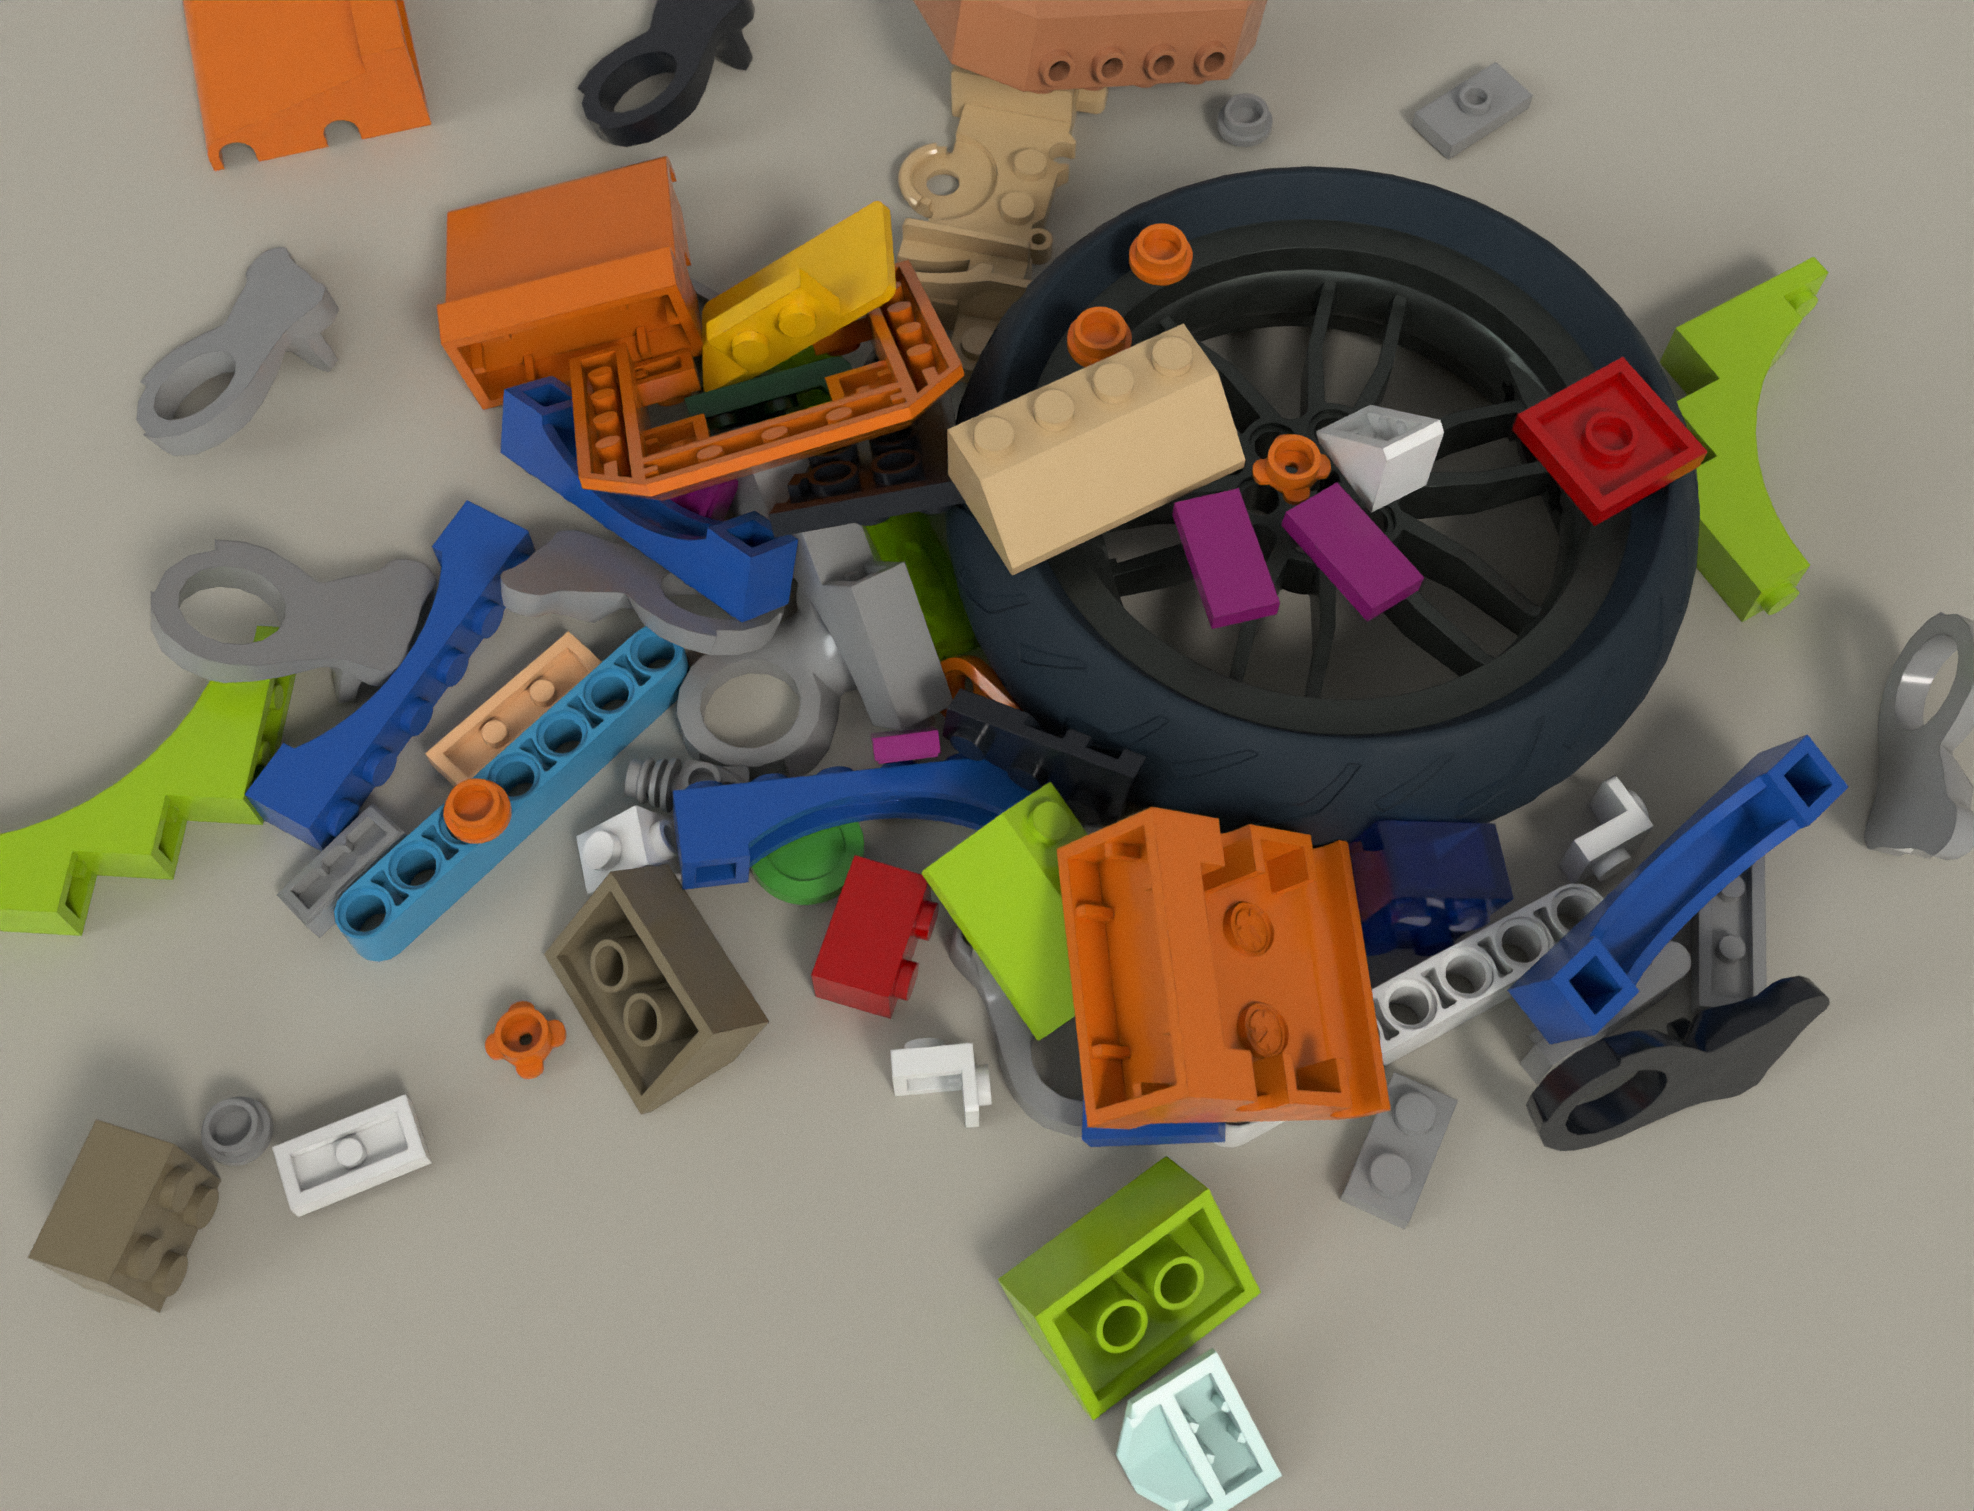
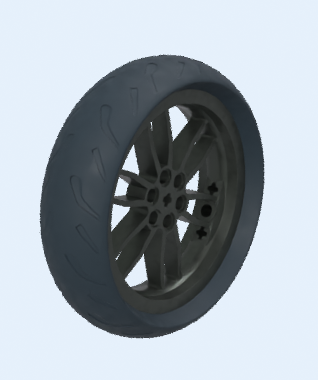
[945,166,1700,854]

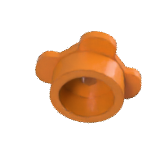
[1252,434,1331,505]
[485,1001,567,1079]

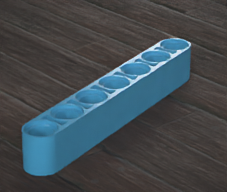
[334,626,690,962]

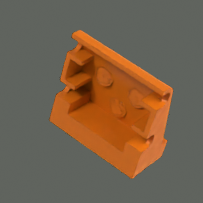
[182,0,432,171]
[437,156,704,410]
[1056,807,1391,1129]

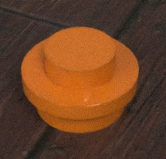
[1129,223,1193,286]
[1067,306,1132,367]
[443,778,512,844]

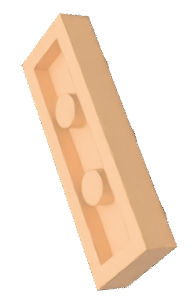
[425,631,602,787]

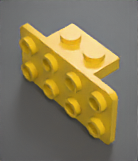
[702,201,896,392]

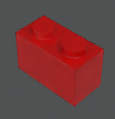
[811,855,939,1019]

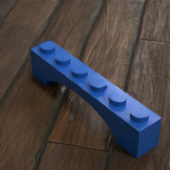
[500,376,798,623]
[244,500,536,851]
[1507,734,1849,1044]
[673,753,1034,890]

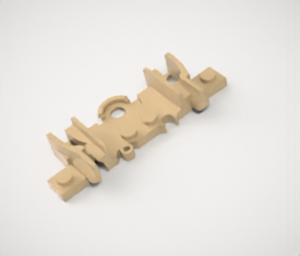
[897,65,1109,383]

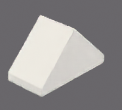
[1316,405,1444,513]

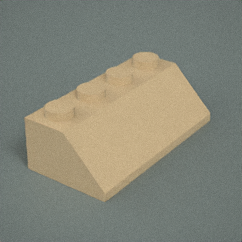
[947,323,1245,576]

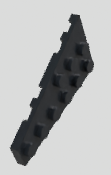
[769,349,966,537]

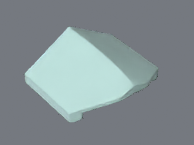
[1116,1348,1282,1511]

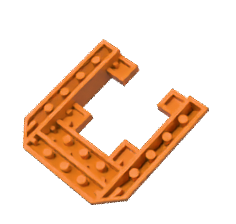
[569,260,965,501]

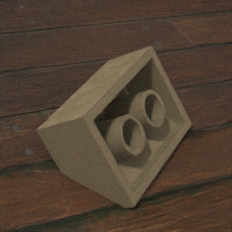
[544,864,769,1115]

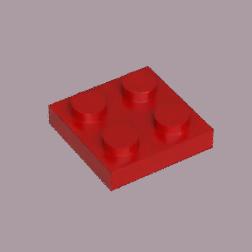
[1512,357,1708,526]

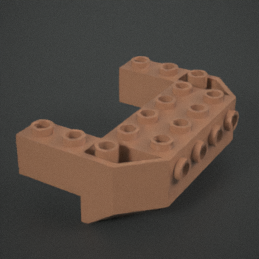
[913,0,1267,94]

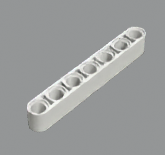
[1215,883,1604,1148]

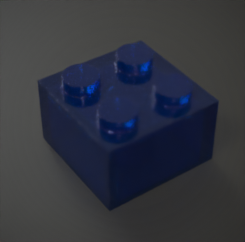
[1349,820,1514,956]

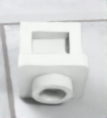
[1559,776,1654,884]
[576,805,681,896]
[890,1038,992,1128]

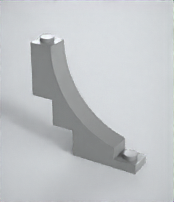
[710,423,953,731]

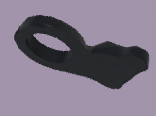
[577,0,755,147]
[1526,975,1830,1151]

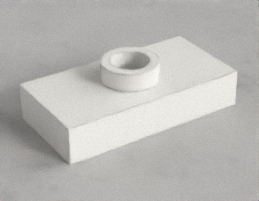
[272,1094,432,1217]

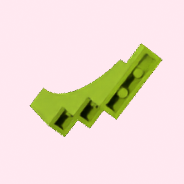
[1659,257,1829,622]
[0,626,296,936]

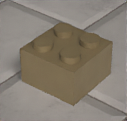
[28,1119,221,1313]

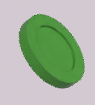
[750,822,864,905]

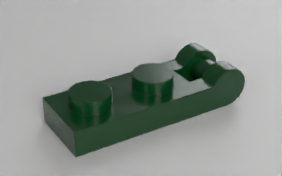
[684,357,853,431]

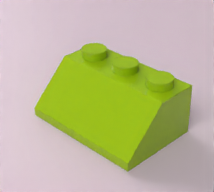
[921,782,1088,1041]
[997,1156,1261,1421]

